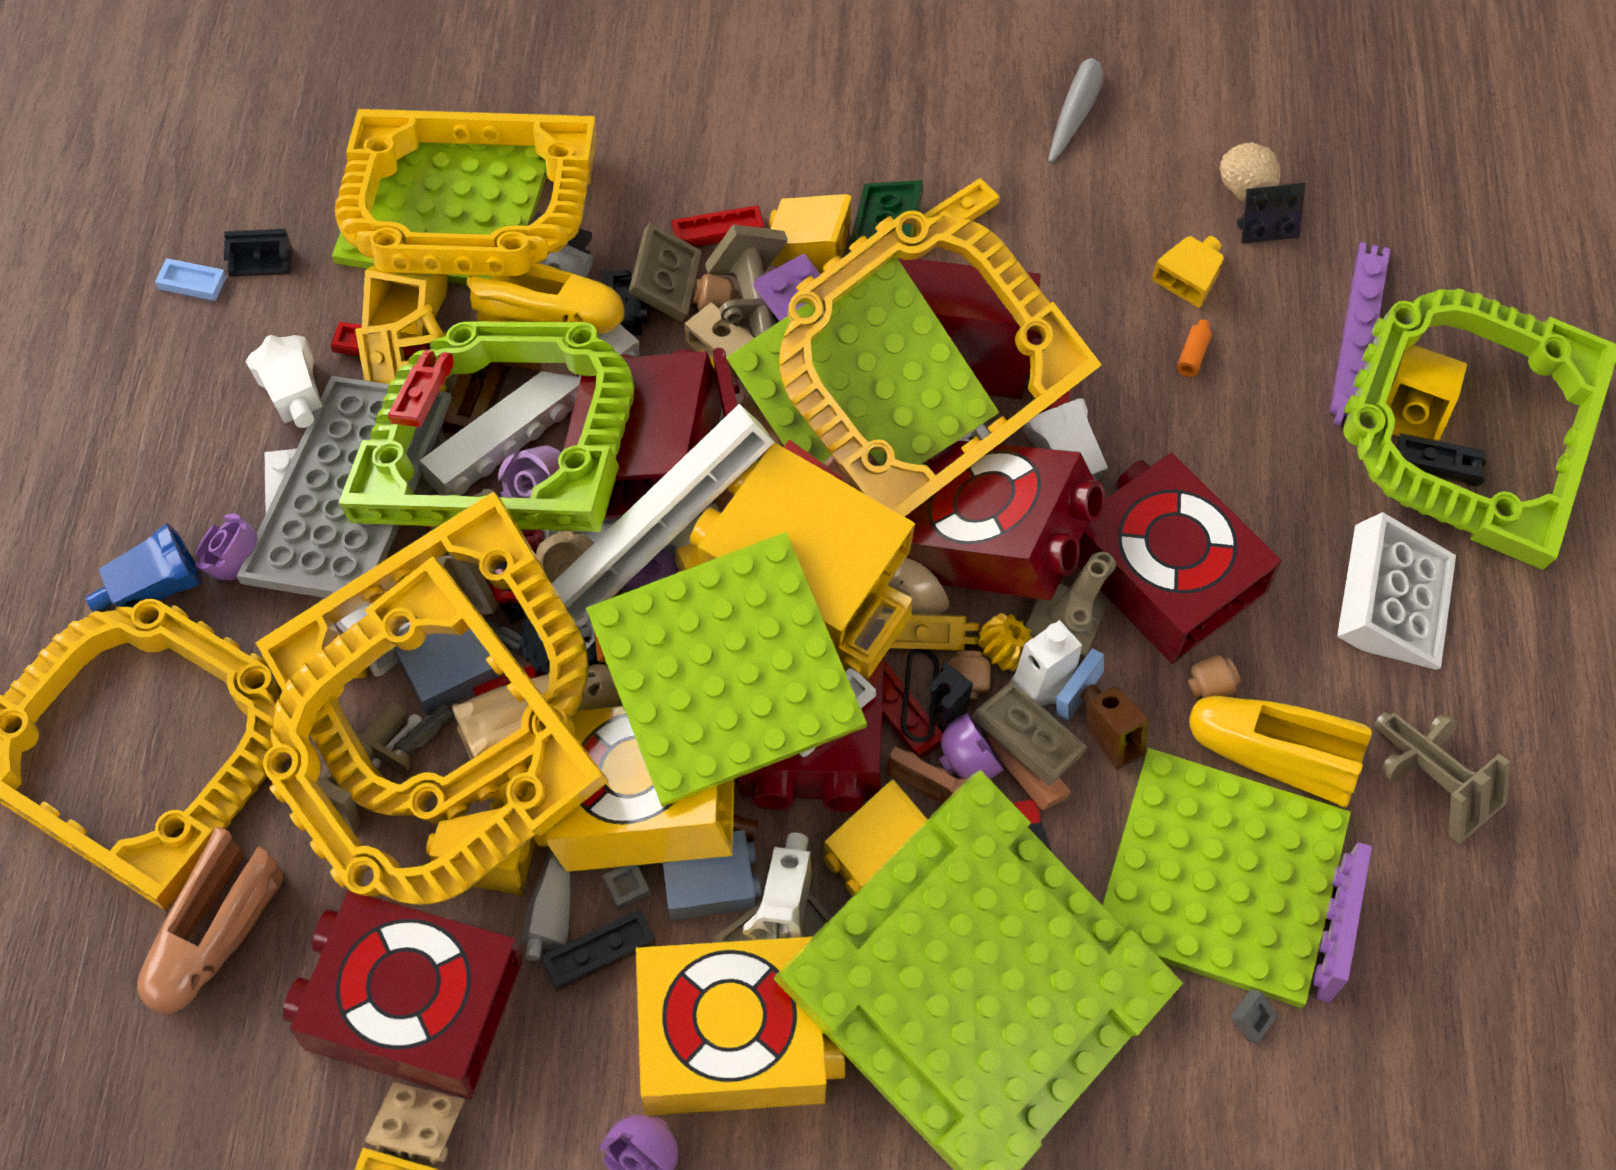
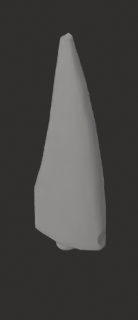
[1048,58,1103,164]
[520,846,571,961]

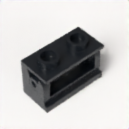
[600,267,648,336]

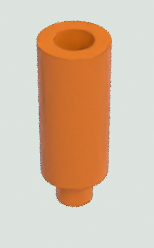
[1176,319,1212,377]

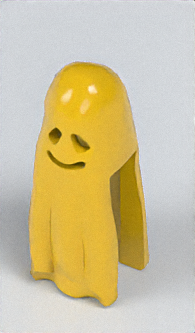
[466,263,625,334]
[1189,696,1372,807]

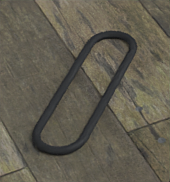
[901,649,939,742]

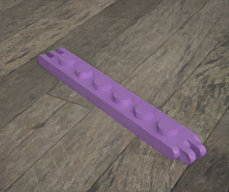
[1329,242,1390,425]

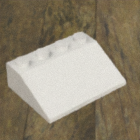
[1337,512,1456,670]

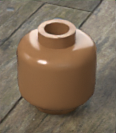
[692,274,739,311]
[947,651,991,702]
[1187,654,1241,699]

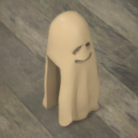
[452,664,623,760]

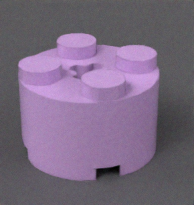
[498,445,561,498]

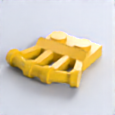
[355,303,447,392]

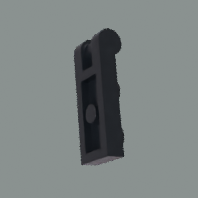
[1396,433,1487,486]

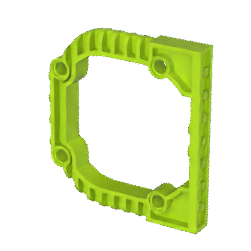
[1343,289,1616,570]
[338,321,634,532]

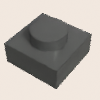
[603,865,651,911]
[1231,989,1278,1044]

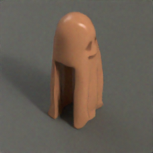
[137,827,283,1015]

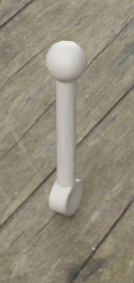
[372,714,422,769]

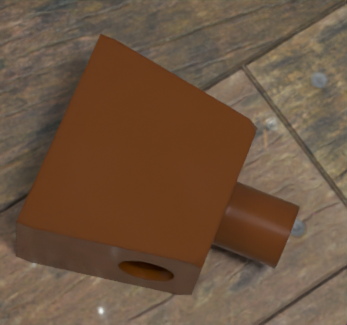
[1080,684,1149,770]

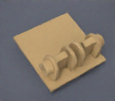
[365,1082,465,1165]

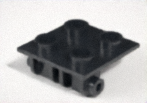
[1237,183,1306,244]

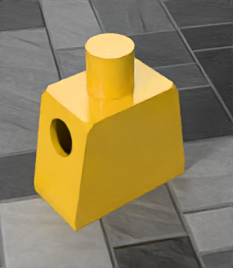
[1152,236,1224,309]

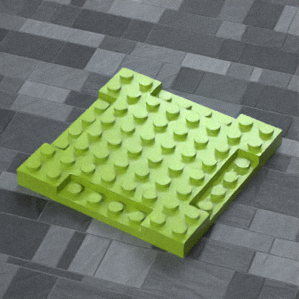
[773,770,1183,1170]

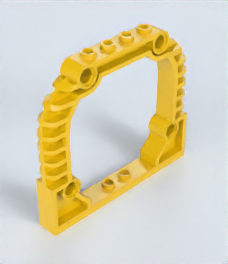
[335,109,597,276]
[779,210,1102,517]
[255,492,589,824]
[263,556,609,905]
[0,599,279,911]

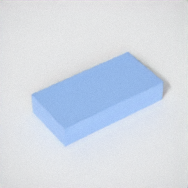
[155,258,227,301]
[1056,648,1104,721]

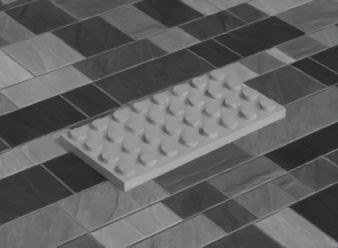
[237,376,452,604]

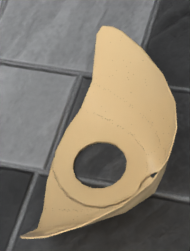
[885,558,949,615]

